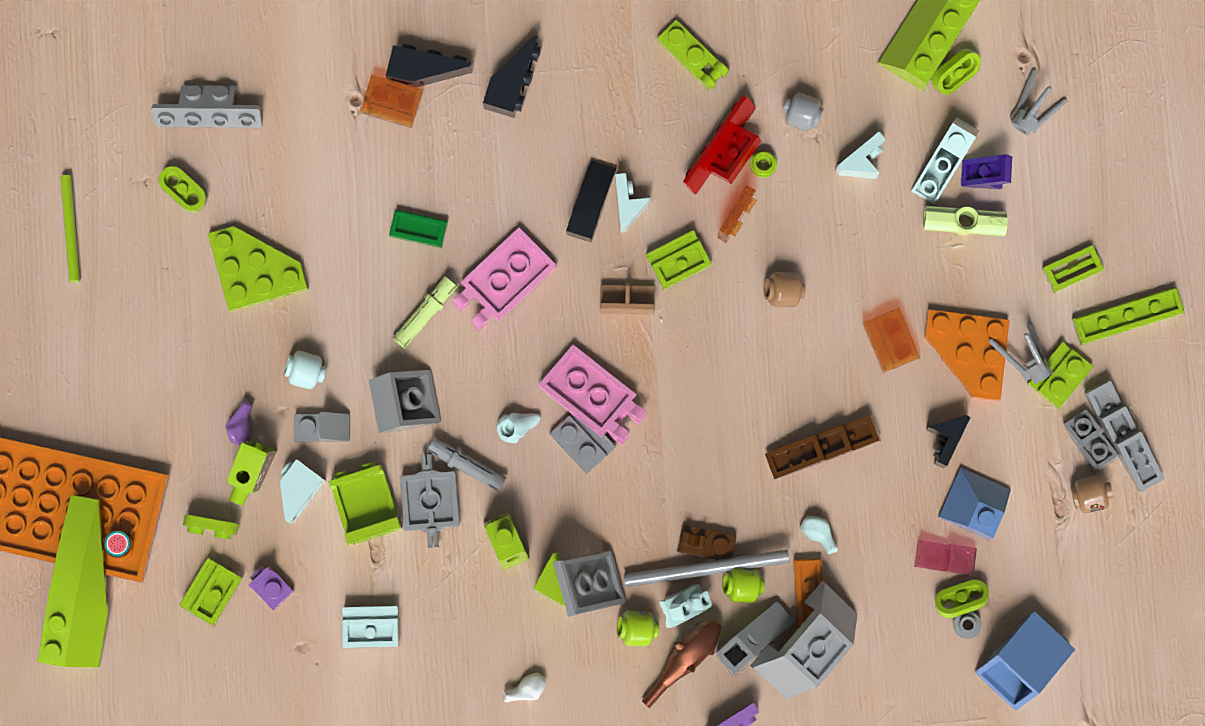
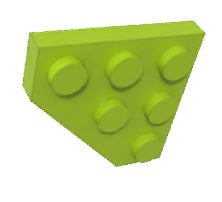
[207,226,308,312]

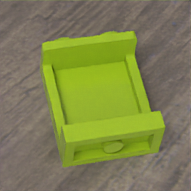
[328,462,402,546]

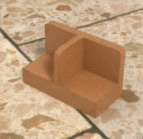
[600,283,655,315]

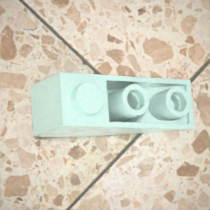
[912,117,979,205]

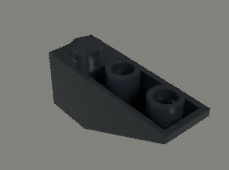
[483,36,542,118]
[386,44,473,88]

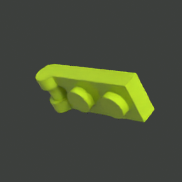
[657,20,729,91]

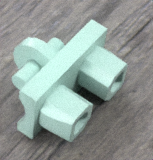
[659,584,712,628]

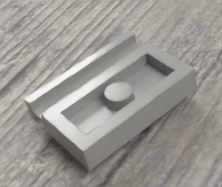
[550,414,616,474]

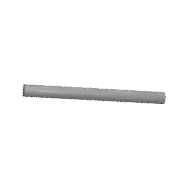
[624,549,790,587]

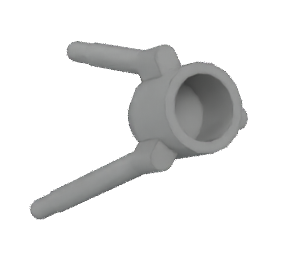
[1011,69,1067,135]
[989,323,1053,384]

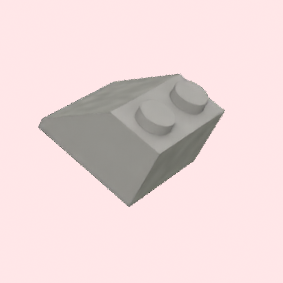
[369,370,441,433]

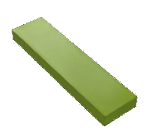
[1072,287,1185,346]

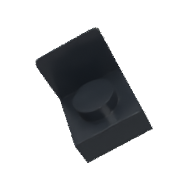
[926,415,971,469]

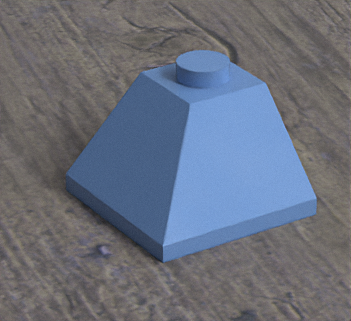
[938,467,1011,540]

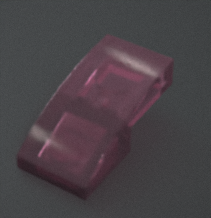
[914,540,977,576]

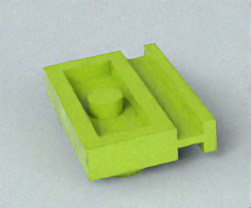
[646,230,712,290]
[1027,342,1094,409]
[179,558,243,626]

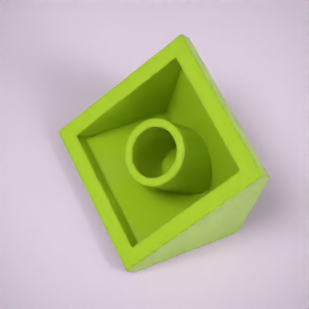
[533,552,566,608]

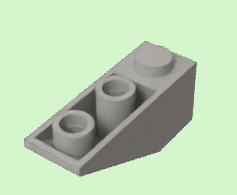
[715,601,796,678]

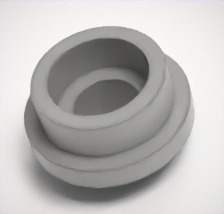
[953,612,981,639]

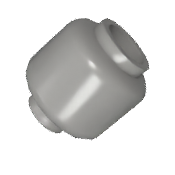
[782,92,824,132]

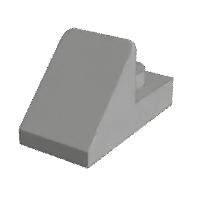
[294,412,350,443]

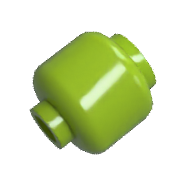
[722,567,765,603]
[617,610,659,647]

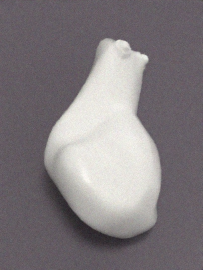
[503,672,546,702]

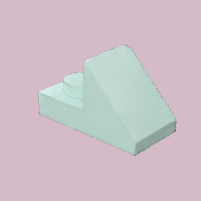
[836,132,886,179]
[615,173,650,232]

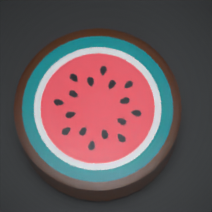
[103,530,133,558]

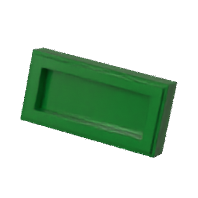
[389,210,448,249]

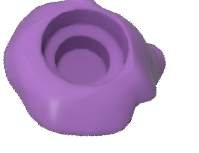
[225,400,253,445]

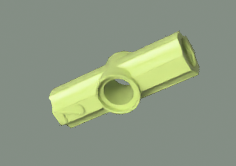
[923,206,1008,236]

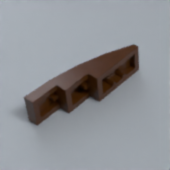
[765,415,881,479]

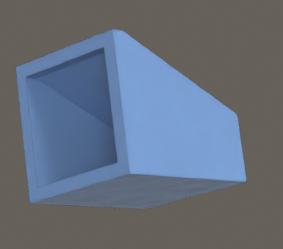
[975,611,1076,711]

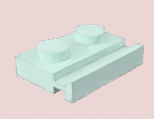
[342,606,399,648]

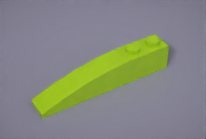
[37,495,109,667]

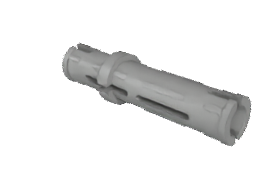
[427,436,507,492]

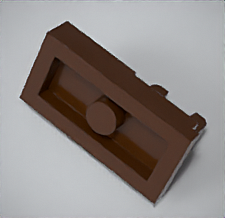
[677,525,737,560]

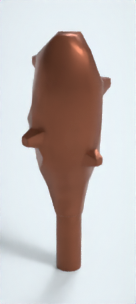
[642,620,722,708]

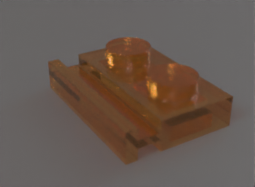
[360,74,423,128]
[717,185,757,243]
[862,307,921,373]

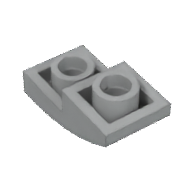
[1064,410,1119,473]

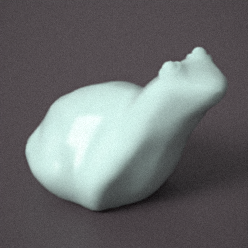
[496,413,541,443]
[800,515,838,554]

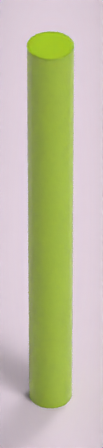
[60,175,80,283]

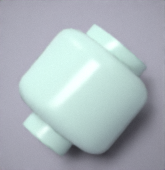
[284,351,326,389]

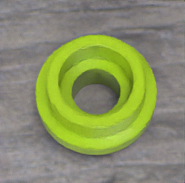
[750,151,777,178]

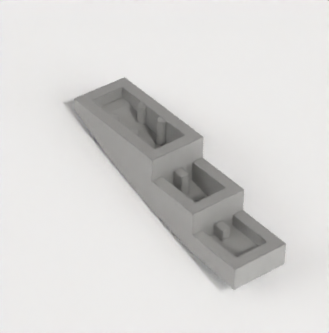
[1084,379,1165,492]

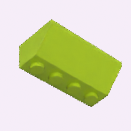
[878,0,980,91]

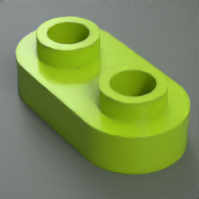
[932,49,981,95]
[158,166,207,213]
[182,515,239,540]
[935,580,989,618]

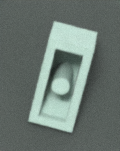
[280,459,325,525]

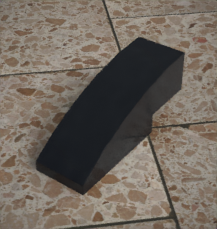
[566,160,617,243]

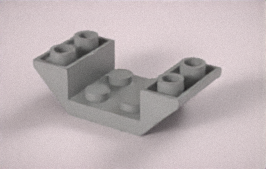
[750,581,858,699]

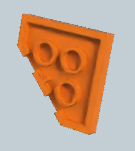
[924,309,1010,402]

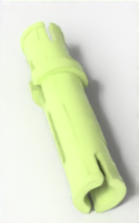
[392,276,458,349]

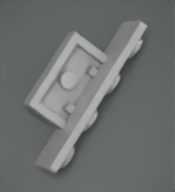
[151,85,262,128]

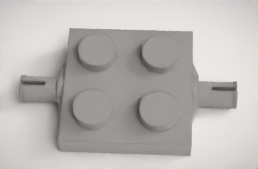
[400,454,460,548]

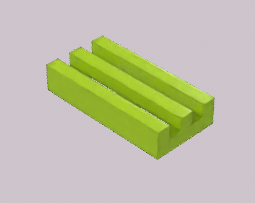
[1042,245,1104,293]

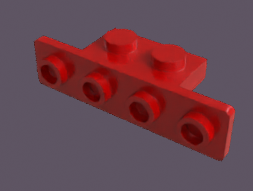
[683,95,762,194]

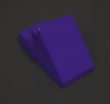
[961,154,1013,190]

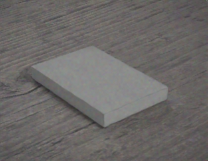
[553,550,625,617]

